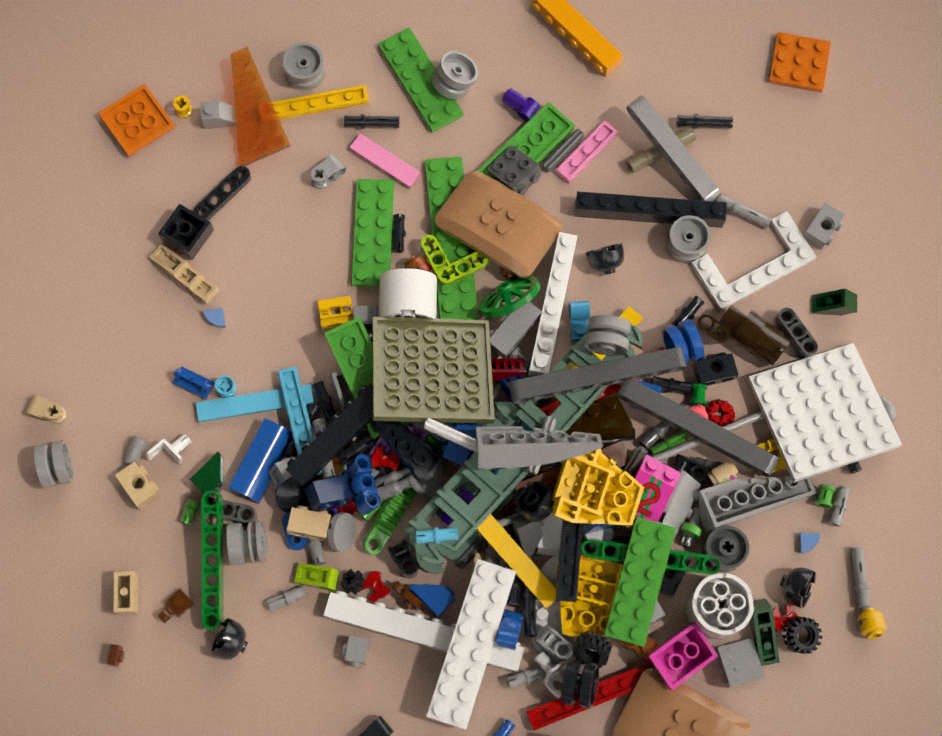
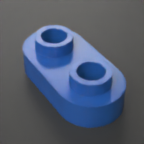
[282,512,308,551]

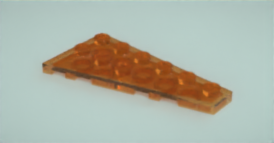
[231,47,291,166]

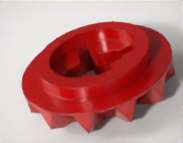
[705,399,736,427]

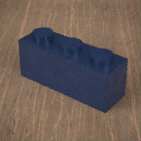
[304,474,365,512]

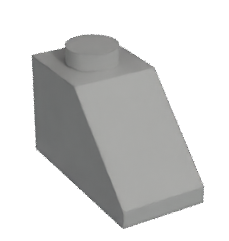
[200,101,241,129]

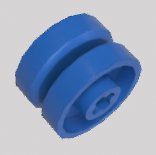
[662,319,704,364]

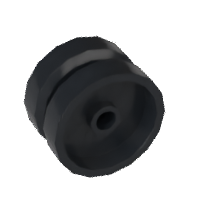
[561,659,599,709]

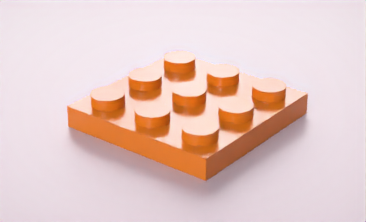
[768,32,831,93]
[98,84,176,157]

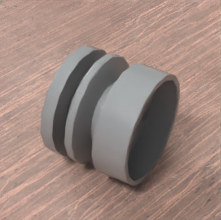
[227,521,268,566]

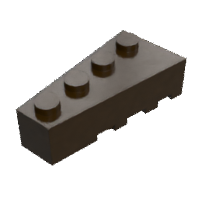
[565,394,634,441]

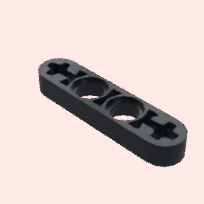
[193,166,251,221]

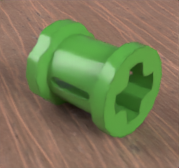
[814,484,836,508]

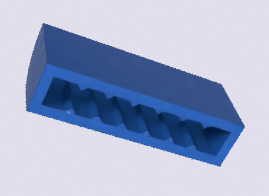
[229,418,293,504]

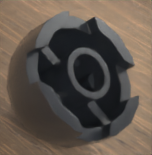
[586,243,625,275]
[514,481,554,522]
[780,567,816,608]
[211,618,248,660]

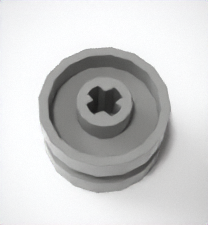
[283,42,325,90]
[431,51,478,99]
[666,215,711,263]
[584,315,631,356]
[34,440,74,488]

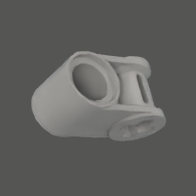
[311,155,346,189]
[534,624,573,661]

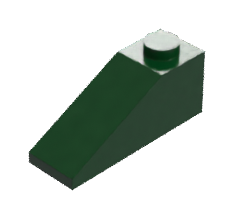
[749,598,780,666]

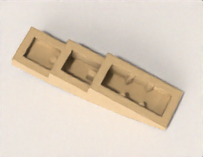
[149,244,220,304]

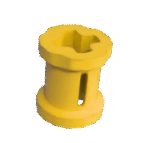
[173,95,193,118]

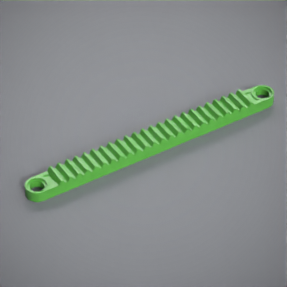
[362,434,444,554]

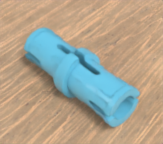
[416,527,458,544]

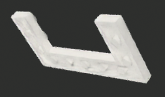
[691,211,817,311]

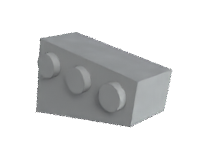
[490,302,542,358]

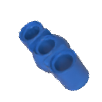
[347,454,381,515]
[495,609,524,651]

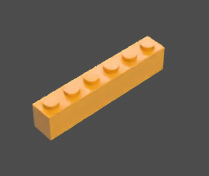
[531,0,623,76]

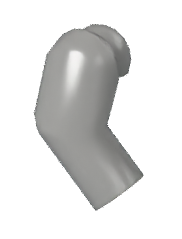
[880,395,897,422]

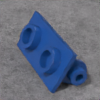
[172,366,215,399]

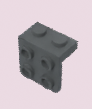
[488,145,541,196]

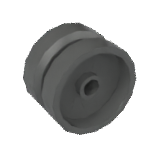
[702,525,749,573]

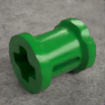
[690,384,708,406]

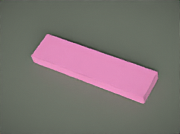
[555,120,618,184]
[350,133,421,189]

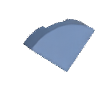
[203,308,226,328]
[799,533,820,553]

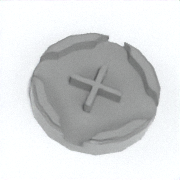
[327,512,356,552]

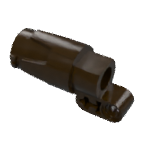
[697,305,791,366]

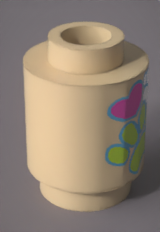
[708,461,739,486]

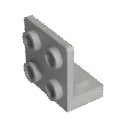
[714,638,765,689]

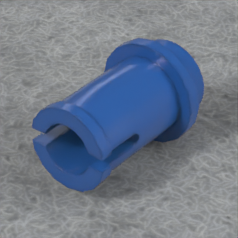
[492,718,516,736]

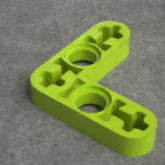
[421,235,488,286]

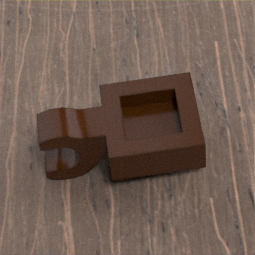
[158,589,194,623]

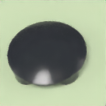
[275,478,310,513]

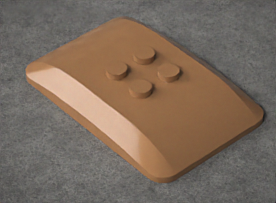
[435,171,563,278]
[613,668,751,736]

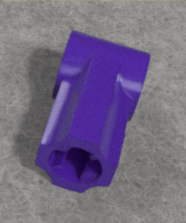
[502,88,540,122]

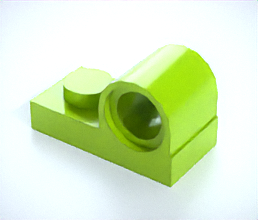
[294,563,340,591]

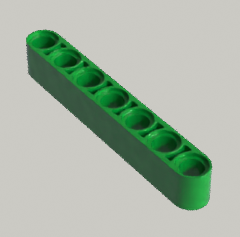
[201,490,224,630]
[581,538,720,574]

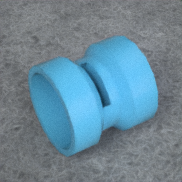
[215,375,237,398]

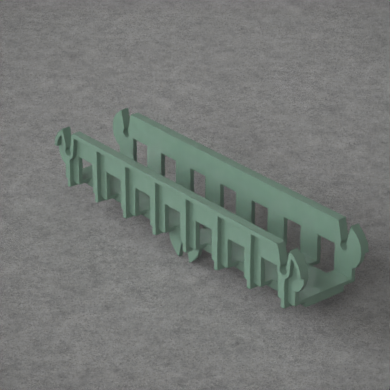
[403,324,643,574]

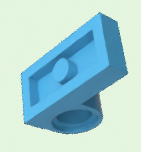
[569,301,590,342]

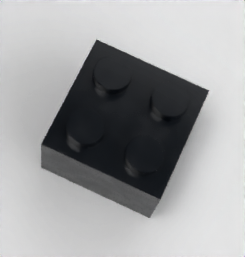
[158,203,214,260]

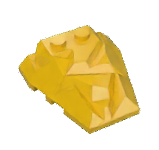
[552,449,644,526]
[556,554,624,638]

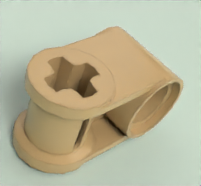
[26,395,67,423]

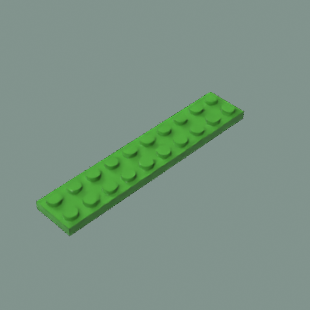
[425,156,479,320]

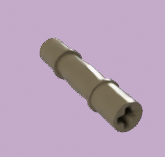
[626,127,696,173]

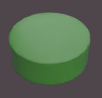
[680,523,702,538]

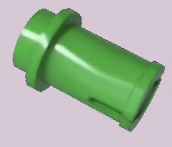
[180,499,200,525]

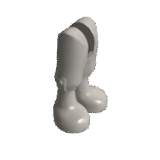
[375,467,426,501]

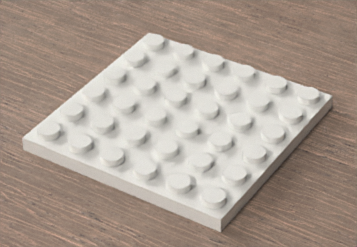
[748,343,902,482]

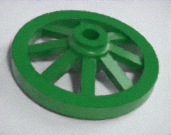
[479,275,540,318]

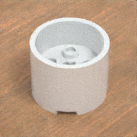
[379,269,437,319]
[686,573,754,639]

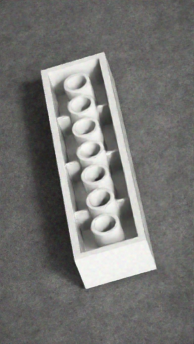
[427,559,516,730]

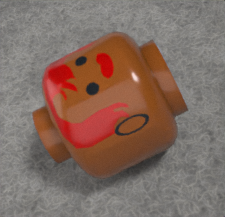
[404,255,431,272]

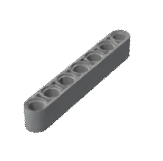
[626,95,721,201]

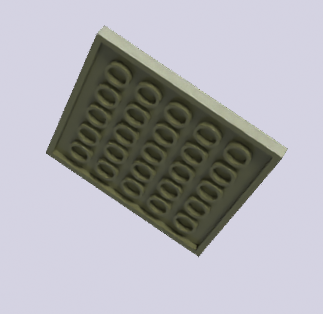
[372,317,495,424]

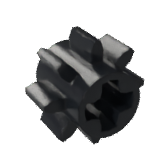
[340,569,366,595]

